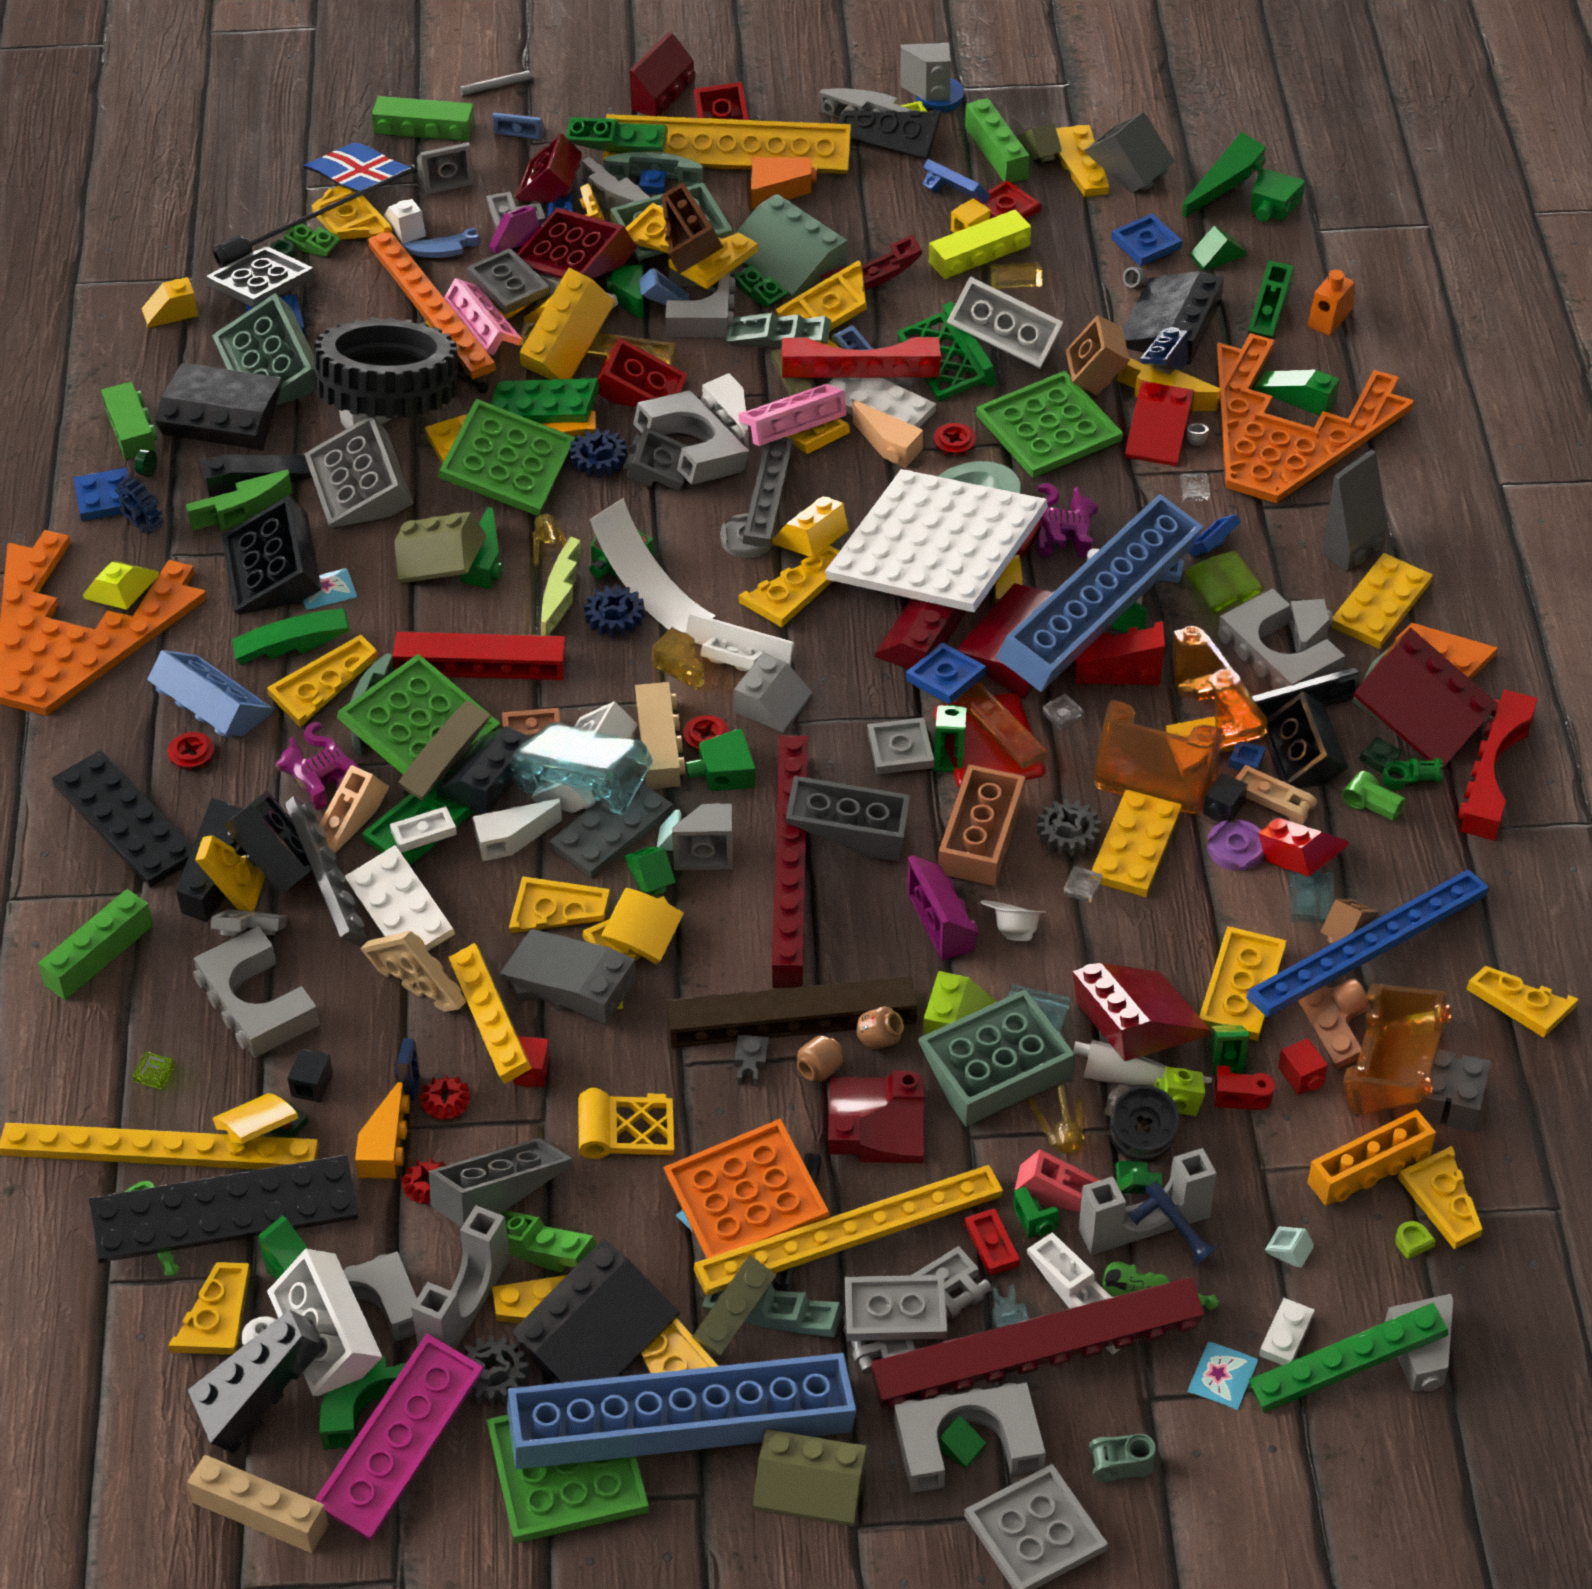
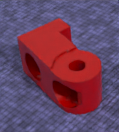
[1214,1065,1275,1110]

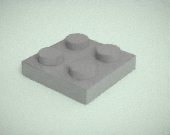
[867,718,934,775]

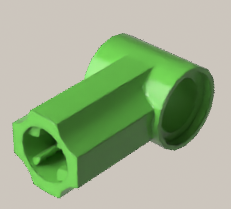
[1342,771,1406,821]

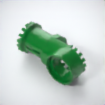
[1382,758,1443,790]

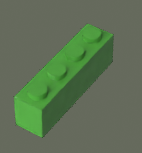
[372,96,475,141]
[965,98,1029,183]
[38,889,153,1000]

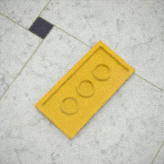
[1331,553,1433,649]
[1089,789,1182,897]
[1199,926,1287,1041]

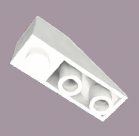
[701,373,749,449]
[473,798,562,862]

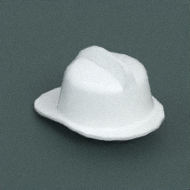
[980,900,1047,941]

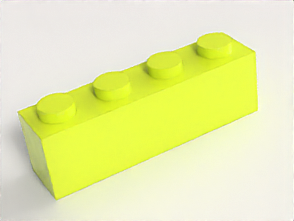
[929,210,1031,280]

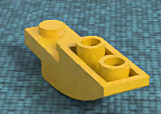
[1117,358,1221,412]

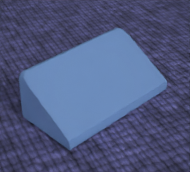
[493,112,545,140]

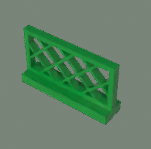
[896,302,997,402]

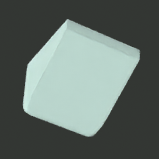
[657,810,682,851]
[1265,1226,1314,1268]

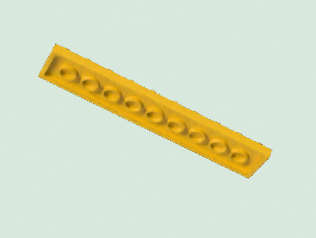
[603,114,851,174]

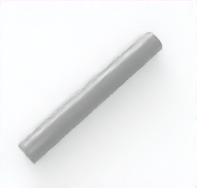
[460,70,531,96]

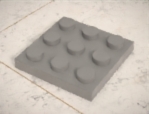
[964,1464,1108,1589]

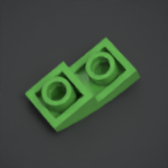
[283,223,341,256]

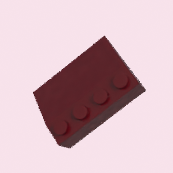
[517,207,637,279]
[956,583,1053,699]
[1352,627,1497,769]
[1073,963,1211,1062]

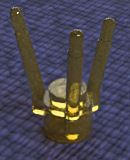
[532,514,578,566]
[1027,1085,1085,1153]

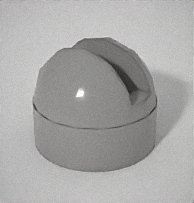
[1123,267,1145,288]
[1186,423,1208,446]

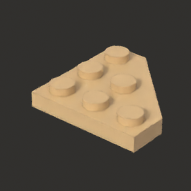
[360,931,467,1012]

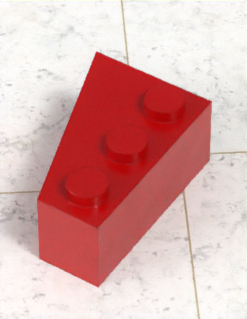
[1074,621,1165,685]

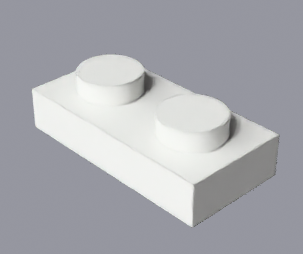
[390,806,457,852]
[1259,1298,1315,1365]

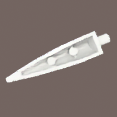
[1073,1040,1212,1086]

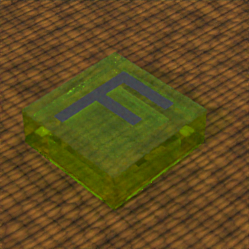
[132,1051,175,1089]

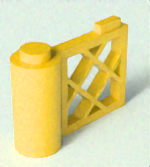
[578,1088,674,1159]

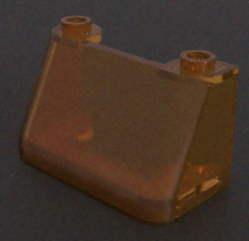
[1173,626,1268,748]
[1093,700,1224,814]
[1344,983,1451,1114]

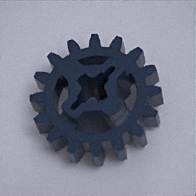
[569,429,628,478]
[115,477,163,534]
[584,585,645,638]

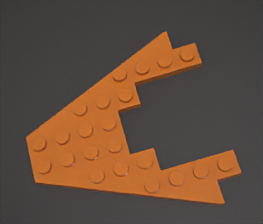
[1216,333,1414,504]
[0,530,207,716]

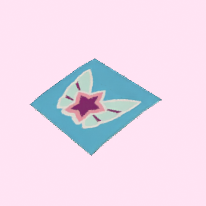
[303,568,357,610]
[1187,1341,1258,1410]

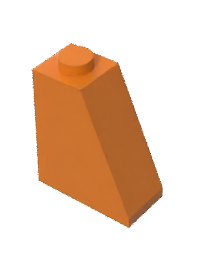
[751,157,817,209]

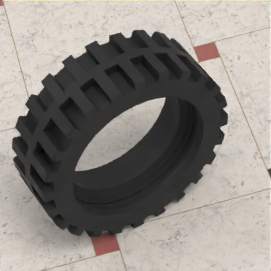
[314,318,458,418]

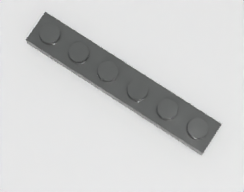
[743,438,793,548]
[285,796,368,946]

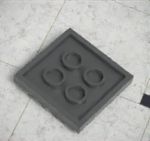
[206,246,315,307]

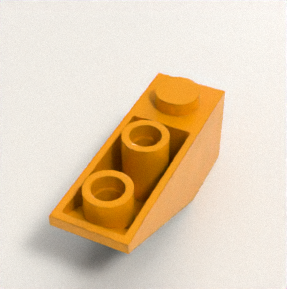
[355,1082,410,1179]

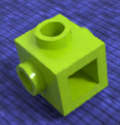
[1155,1066,1205,1116]

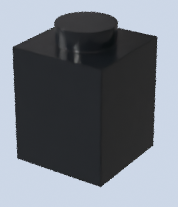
[1203,773,1248,823]
[287,1049,333,1103]

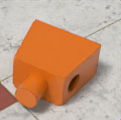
[1307,270,1355,336]

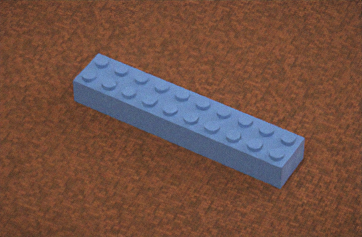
[996,494,1204,692]
[507,1353,856,1470]

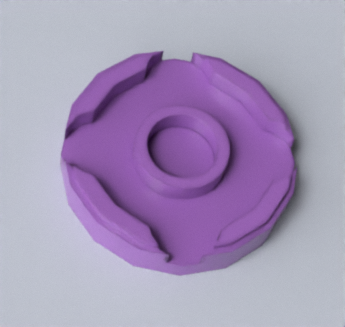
[1207,820,1264,871]

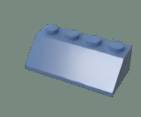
[147,650,275,738]

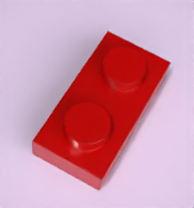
[964,1208,1020,1276]

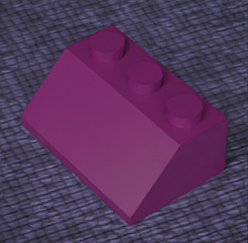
[907,855,979,961]

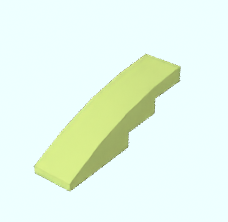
[541,537,580,636]

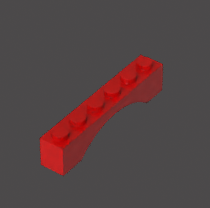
[781,337,941,378]
[1458,689,1538,841]

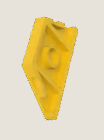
[312,185,392,240]
[776,260,867,331]

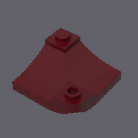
[828,1071,924,1163]

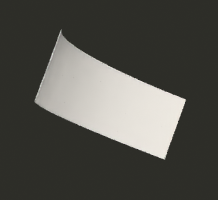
[590,498,716,638]

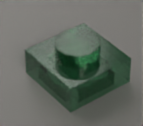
[1359,736,1401,774]

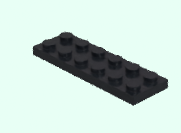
[52,750,193,888]

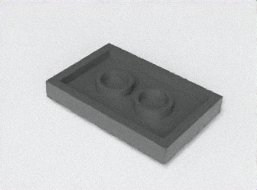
[467,248,551,314]

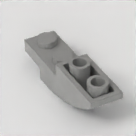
[820,88,912,118]
[582,156,650,210]

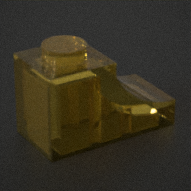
[651,627,704,690]

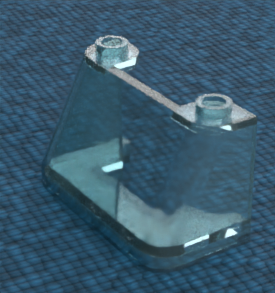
[510,722,653,815]

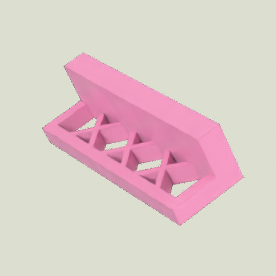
[444,278,522,355]
[738,384,847,446]

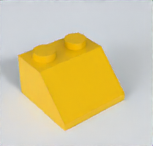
[772,496,849,558]

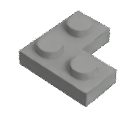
[486,192,546,230]
[210,909,287,936]

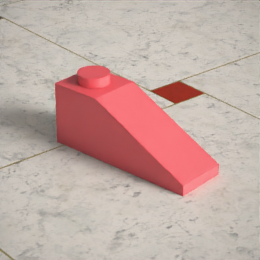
[1015,1149,1100,1213]

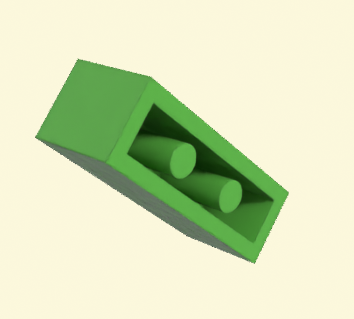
[101,382,158,460]

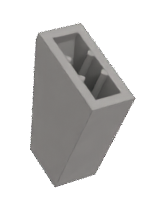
[1385,1294,1453,1392]

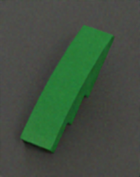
[232,608,350,665]

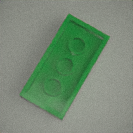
[490,378,600,423]
[362,769,475,866]

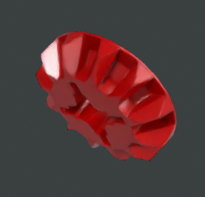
[933,423,976,457]
[683,715,729,752]
[168,732,215,771]
[420,1074,471,1119]
[402,1158,446,1204]

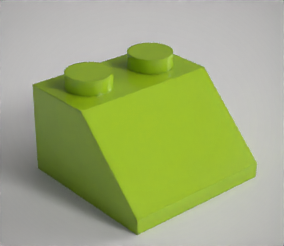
[923,971,997,1036]

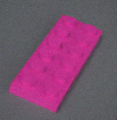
[314,1333,484,1541]

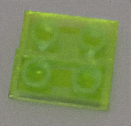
[1185,551,1264,613]

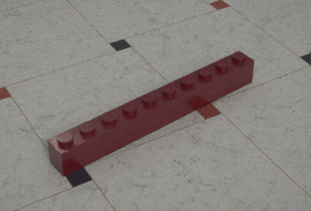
[772,735,808,988]
[870,1277,1204,1409]

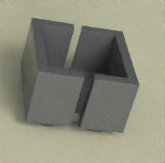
[1413,1046,1491,1132]

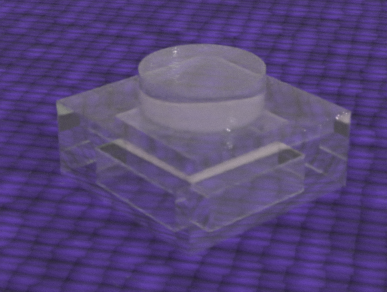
[1179,473,1210,501]
[1043,693,1084,731]
[1063,866,1102,903]

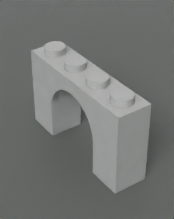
[665,258,736,338]
[633,391,749,485]
[1218,588,1345,690]
[193,926,320,1058]
[1078,1148,1217,1255]
[411,1205,510,1350]
[275,1251,417,1376]
[894,1383,1046,1493]

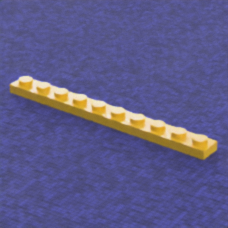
[0,1123,319,1170]
[693,1165,1003,1296]

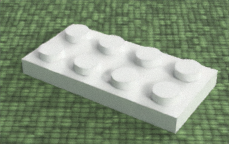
[828,378,936,428]
[344,845,455,951]

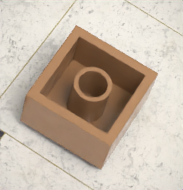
[1065,315,1130,396]

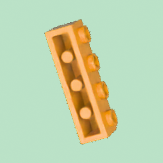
[1307,1109,1436,1206]

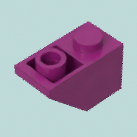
[488,206,540,254]

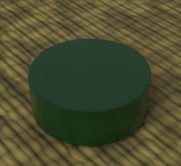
[269,239,296,258]
[134,449,157,477]

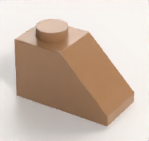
[1320,899,1378,944]

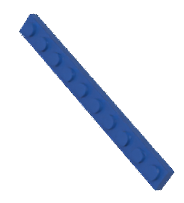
[1247,869,1489,1018]

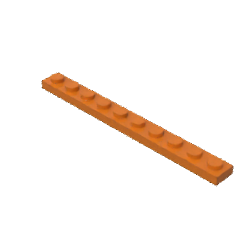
[367,231,496,380]

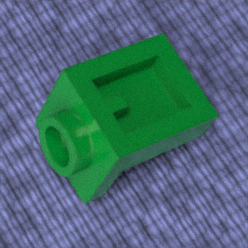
[1116,1161,1162,1195]
[1013,1186,1059,1239]

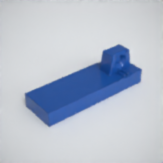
[923,159,991,204]

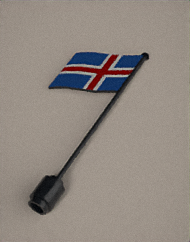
[213,142,417,268]

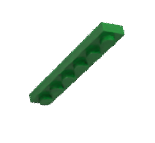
[1249,1302,1449,1413]

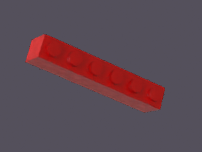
[392,632,567,680]

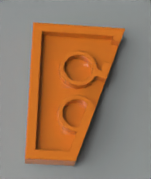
[1395,623,1498,679]

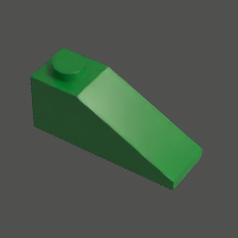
[1248,260,1295,338]
[1254,370,1340,416]
[460,507,503,589]

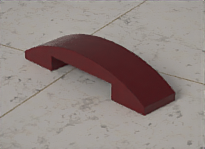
[820,235,923,290]

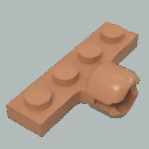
[1298,979,1370,1070]

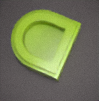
[1395,1221,1436,1260]

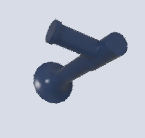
[1128,1181,1220,1266]

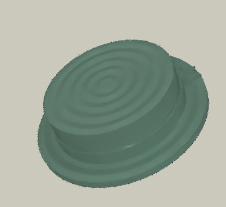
[937,461,1021,494]

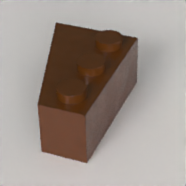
[661,182,723,274]

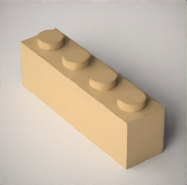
[635,682,686,789]
[187,1454,329,1553]

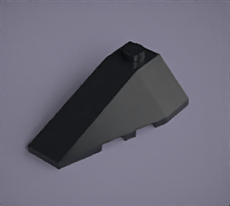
[198,455,312,498]

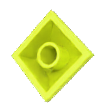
[83,561,160,610]

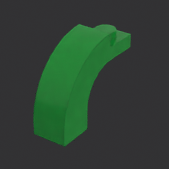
[320,1356,406,1450]

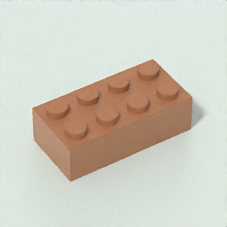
[938,764,1025,886]

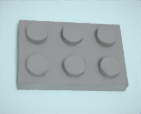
[845,1275,947,1341]

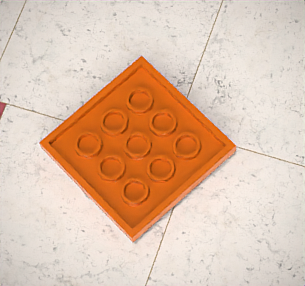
[663,1118,830,1259]

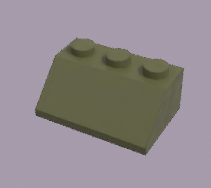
[395,512,487,583]
[753,1429,867,1527]

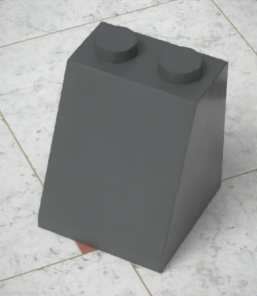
[1085,111,1175,193]

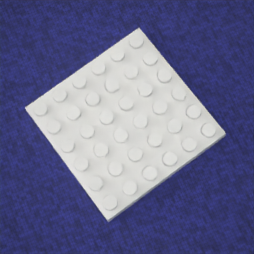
[825,469,1048,612]

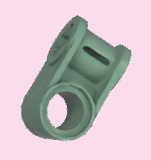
[1088,1434,1155,1482]

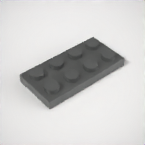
[549,775,674,879]

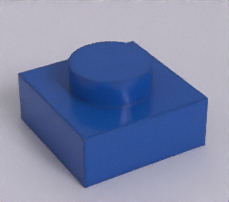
[639,170,667,194]
[1228,740,1266,771]

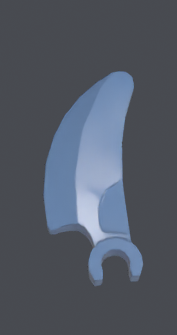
[401,228,480,258]

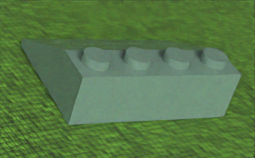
[610,182,733,260]
[735,194,847,299]
[212,293,315,405]
[918,989,1075,1127]

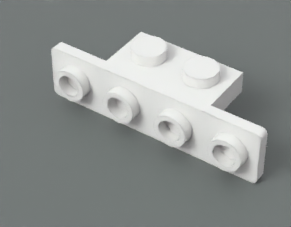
[685,613,794,671]

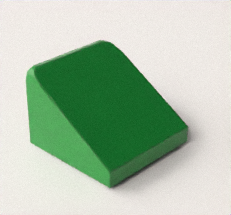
[1112,602,1148,634]
[939,1416,986,1469]

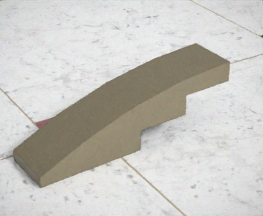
[398,700,491,801]

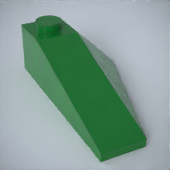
[1182,131,1266,218]

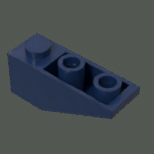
[1140,327,1189,370]

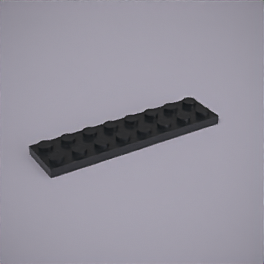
[89,1155,358,1263]

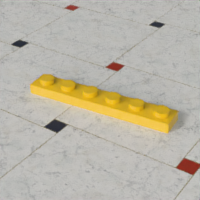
[448,943,532,1084]

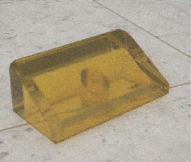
[989,262,1042,288]

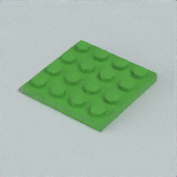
[976,371,1123,478]
[438,399,575,517]
[337,654,501,775]
[486,1415,649,1544]

